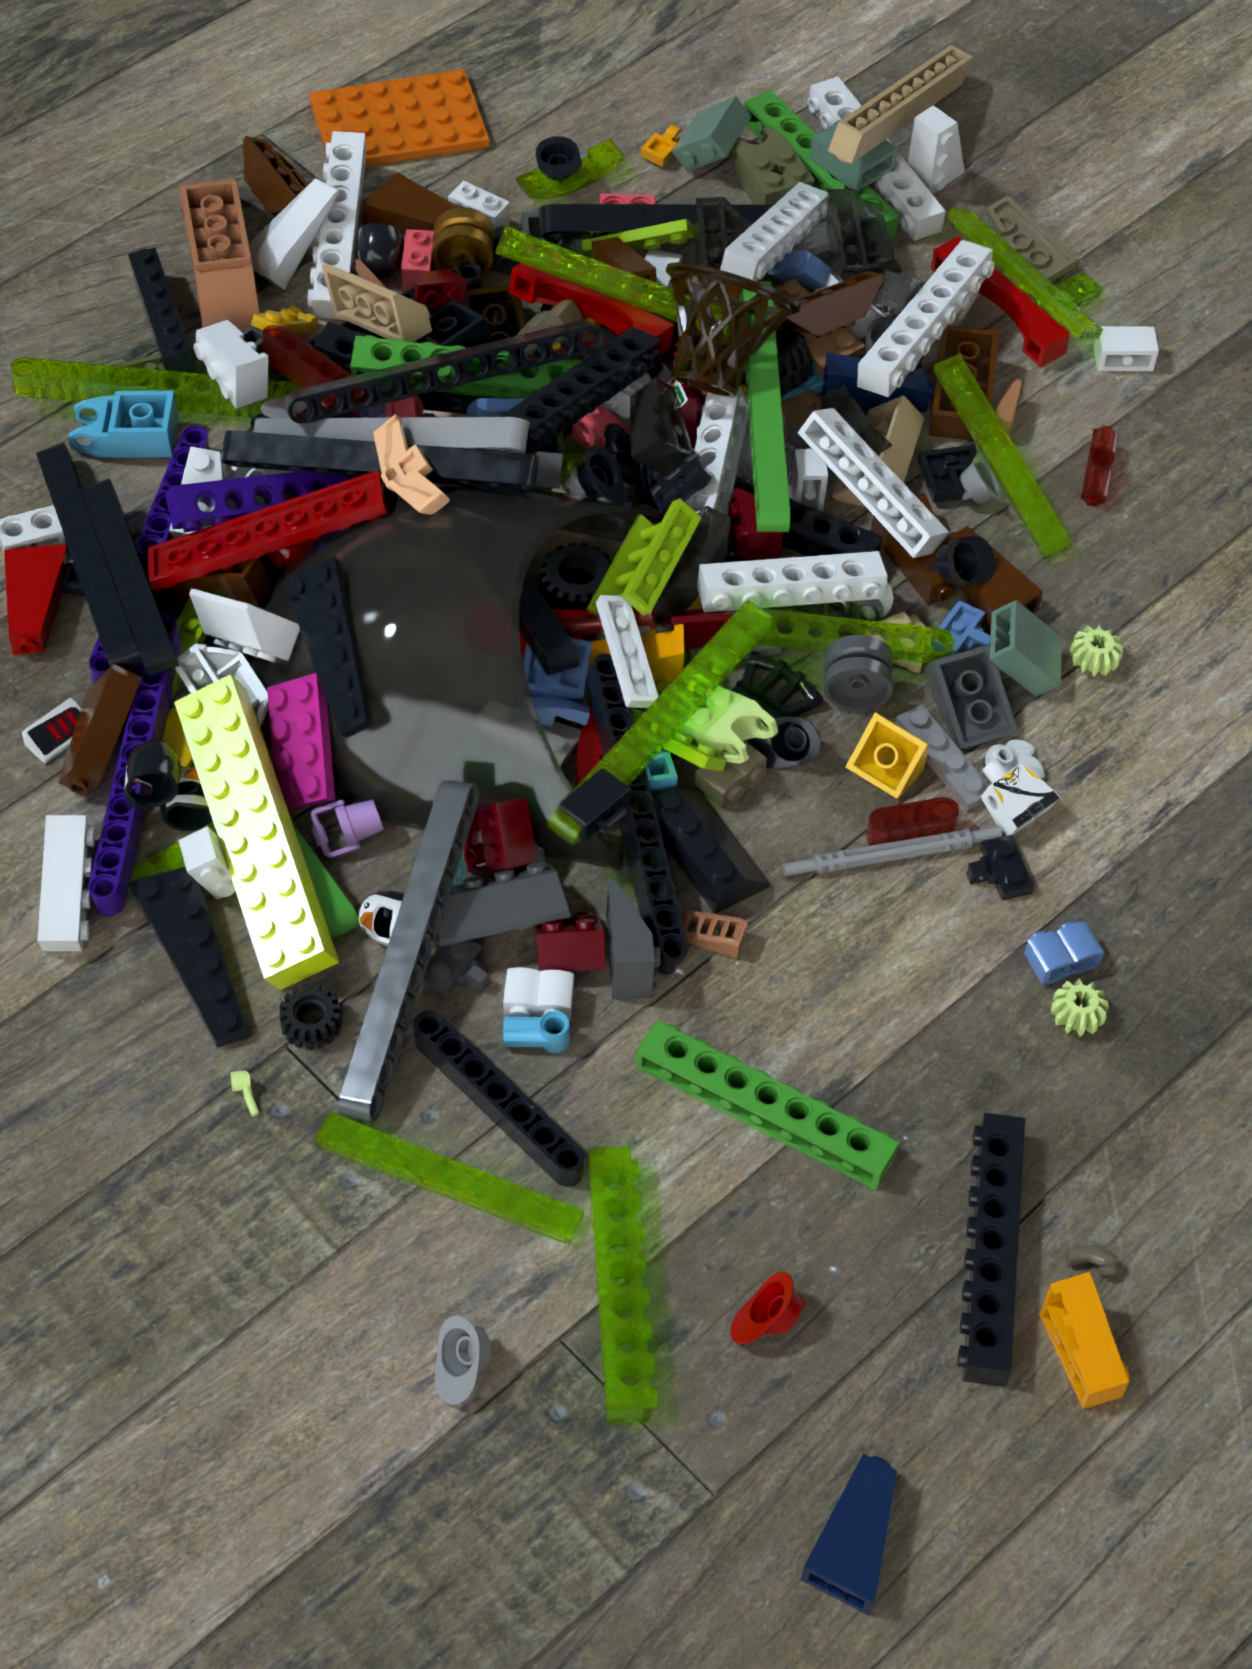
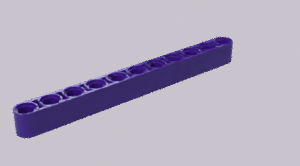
[89,425,210,684]
[89,615,183,917]

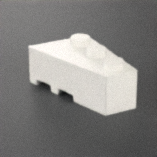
[908,105,965,194]
[193,320,268,409]
[169,447,229,539]

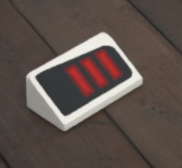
[22,698,81,764]

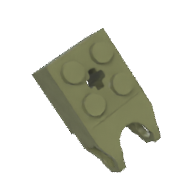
[730,127,815,206]

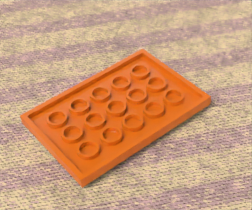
[309,69,489,167]

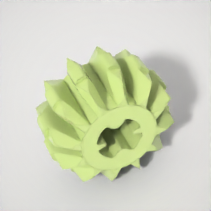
[1070,624,1123,677]
[1051,978,1109,1037]

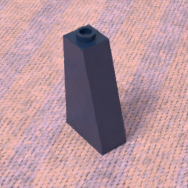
[821,353,933,414]
[801,1453,897,1616]

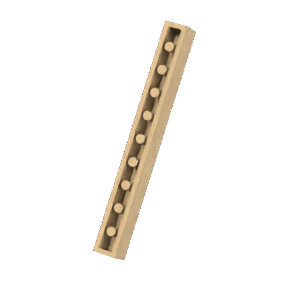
[828,45,973,164]

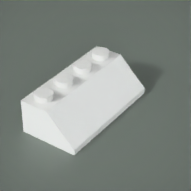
[189,588,300,663]

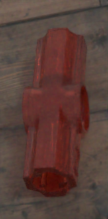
[1080,425,1118,507]

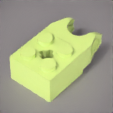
[657,677,778,764]

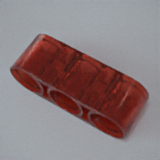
[866,797,959,845]

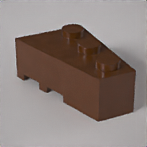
[175,558,272,605]

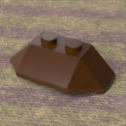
[243,136,308,216]
[777,271,884,338]

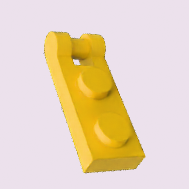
[251,305,318,337]

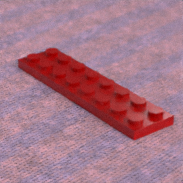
[148,470,387,591]

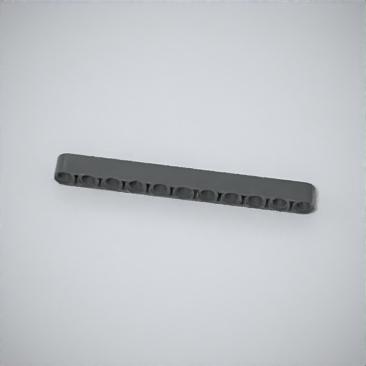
[338,780,479,1122]

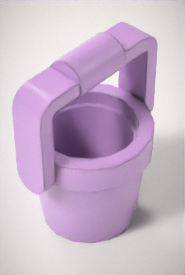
[311,800,384,859]

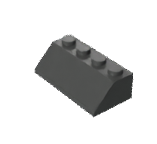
[436,862,570,946]

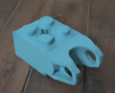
[68,391,179,458]

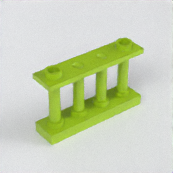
[586,498,702,621]

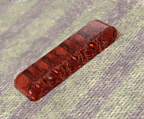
[262,325,362,416]

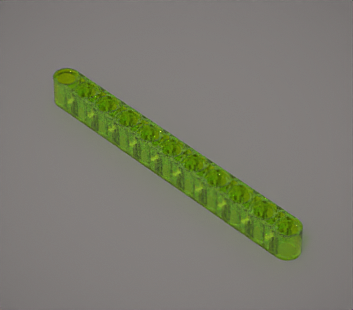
[10,357,332,418]
[547,600,774,846]

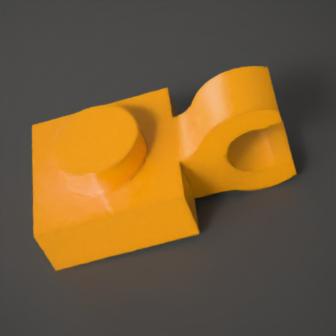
[640,124,681,167]

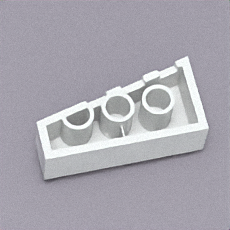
[37,815,95,951]

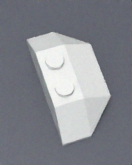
[175,643,269,727]

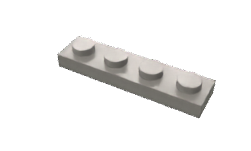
[895,704,989,812]

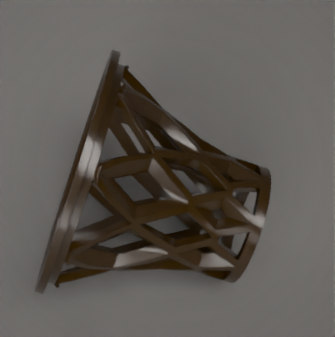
[666,262,801,398]

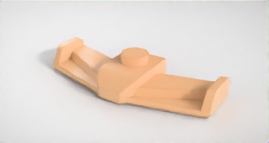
[373,414,450,515]

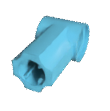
[503,1010,571,1054]

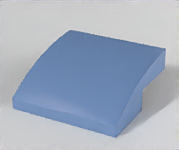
[466,398,525,417]
[517,637,592,699]
[519,694,590,727]

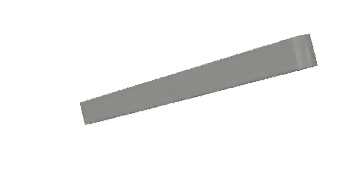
[253,417,530,453]

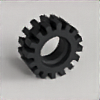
[279,984,342,1050]

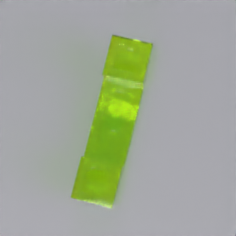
[516,139,624,199]

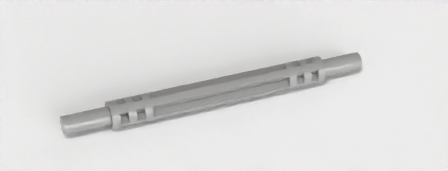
[782,827,1002,876]

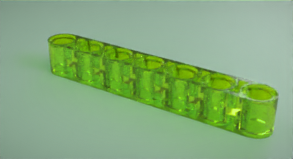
[739,608,954,663]

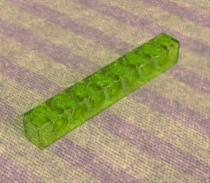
[588,1146,658,1424]

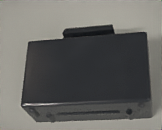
[558,768,631,841]

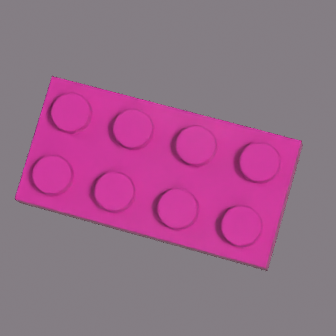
[267,673,335,812]

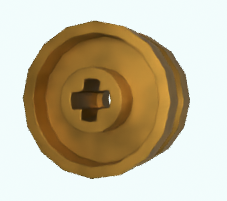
[432,207,495,275]

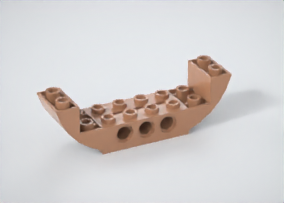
[178,177,259,332]

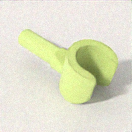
[230,1071,260,1117]

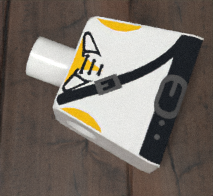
[981,759,1060,837]

